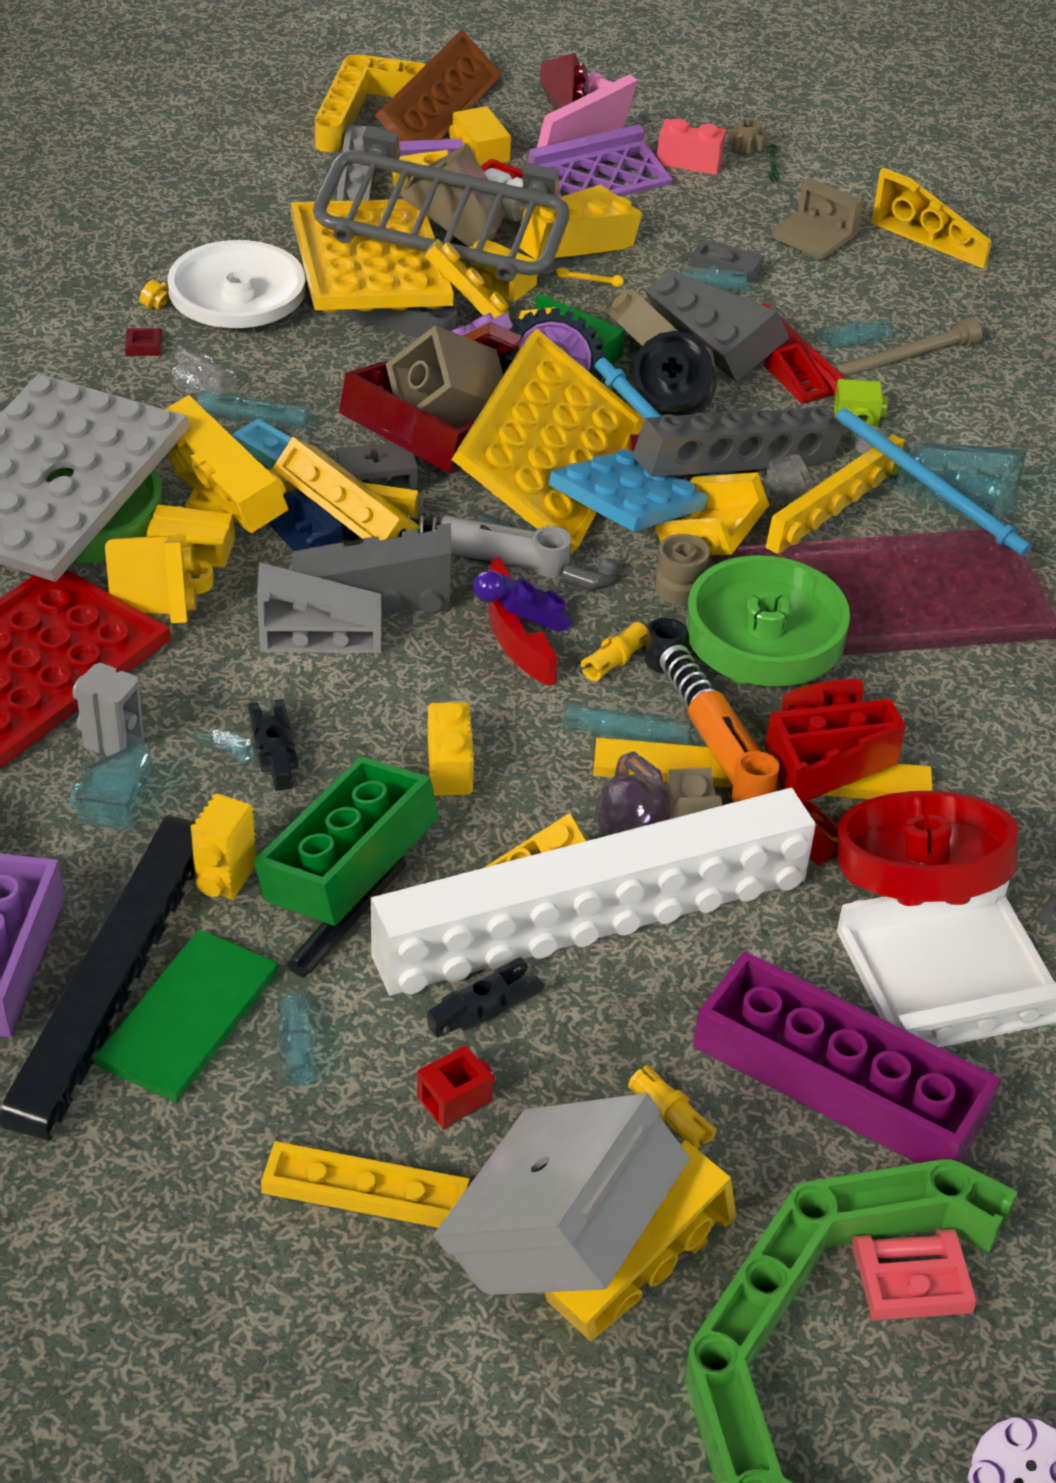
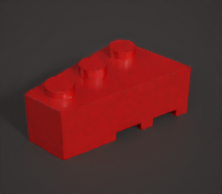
[765,699,906,803]

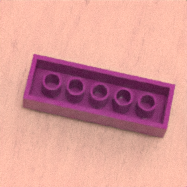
[693,951,1001,1163]

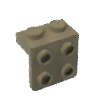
[771,177,863,259]

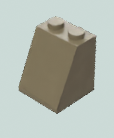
[400,144,507,247]
[386,325,503,428]

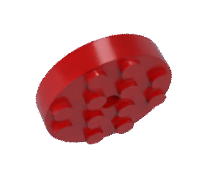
[838,791,1019,906]

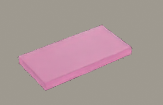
[537,74,638,147]

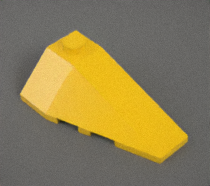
[871,168,992,269]

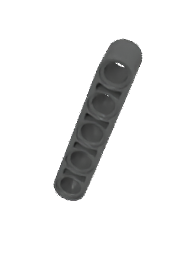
[305,274,457,338]

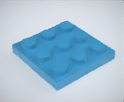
[548,450,709,532]

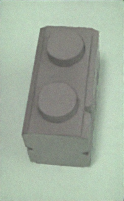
[73,663,144,761]

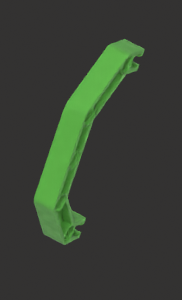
[685,1159,1018,1483]

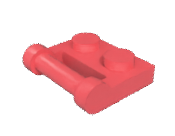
[852,1229,976,1321]

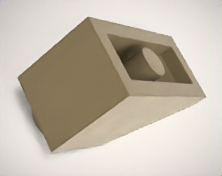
[608,288,677,347]

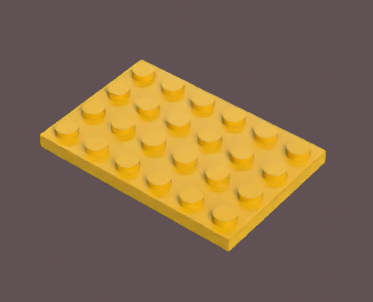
[291,199,454,313]
[451,328,644,555]

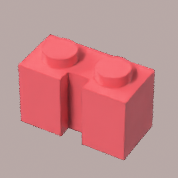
[657,119,726,175]

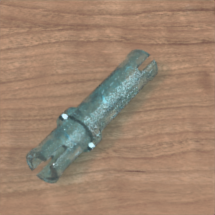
[198,390,309,430]
[564,703,691,745]

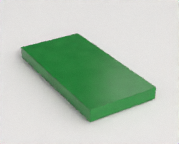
[94,929,278,1103]

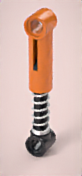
[645,618,779,802]

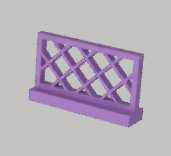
[527,124,673,197]

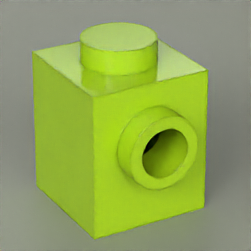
[834,379,888,427]

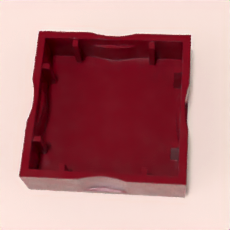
[339,361,475,474]

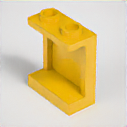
[655,473,769,556]

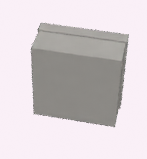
[433,1093,690,1295]

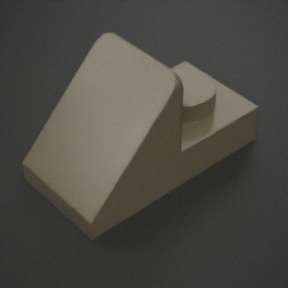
[666,767,722,819]

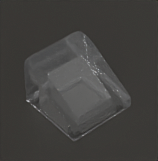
[765,454,814,503]

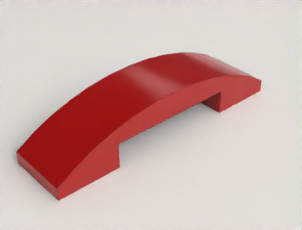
[488,557,557,686]

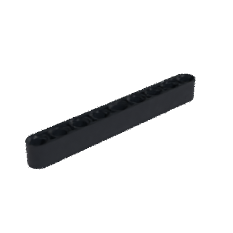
[0,815,195,1141]

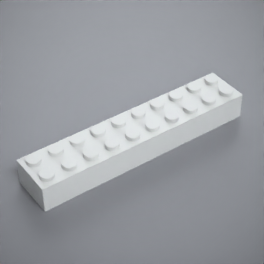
[371,787,816,996]

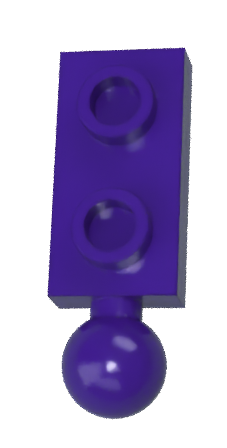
[473,570,573,632]

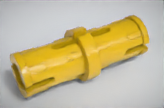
[580,622,648,681]
[628,1065,717,1149]

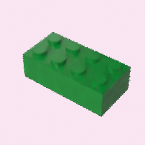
[253,756,439,926]

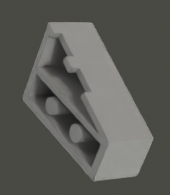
[257,562,381,653]

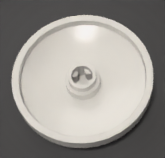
[168,240,306,328]

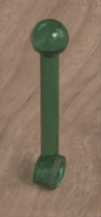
[766,144,780,182]

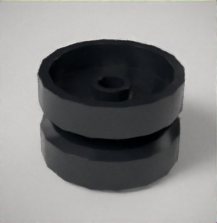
[633,331,717,416]

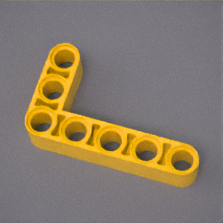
[315,54,426,152]

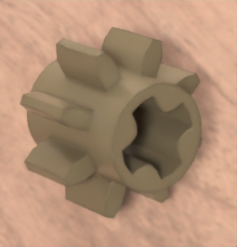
[728,118,768,154]

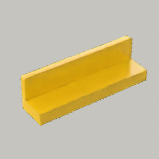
[272,437,420,540]

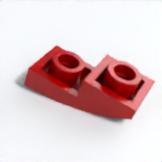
[780,679,864,712]

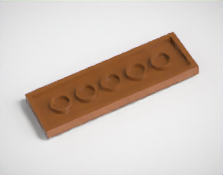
[375,29,502,141]

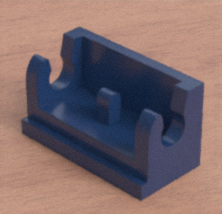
[268,488,343,551]

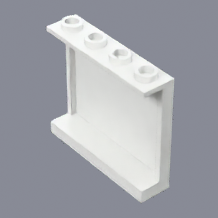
[837,880,1056,1047]

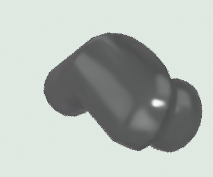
[561,558,619,590]

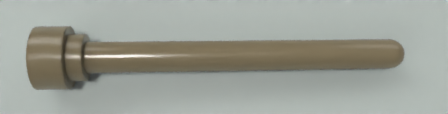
[835,317,982,377]

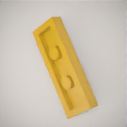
[425,239,510,318]

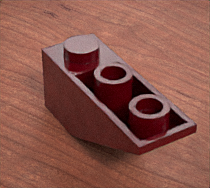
[540,53,588,110]

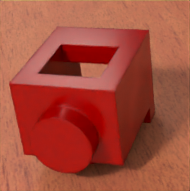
[417,1045,495,1130]

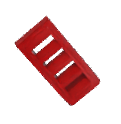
[764,343,833,404]

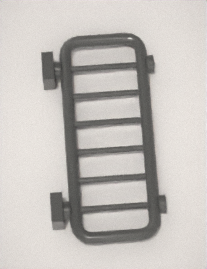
[313,126,570,282]

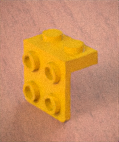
[105,535,197,623]

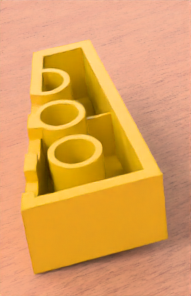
[519,184,642,260]
[165,395,289,533]
[544,1140,737,1342]

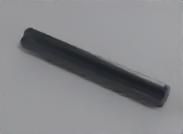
[288,857,406,978]

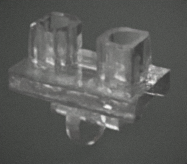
[172,345,237,406]

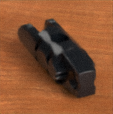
[247,699,299,791]
[427,957,544,1038]

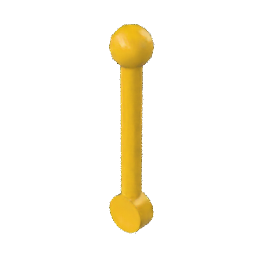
[556,268,624,287]

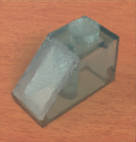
[70,742,152,831]

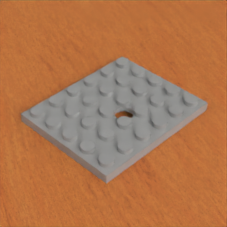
[0,374,190,582]

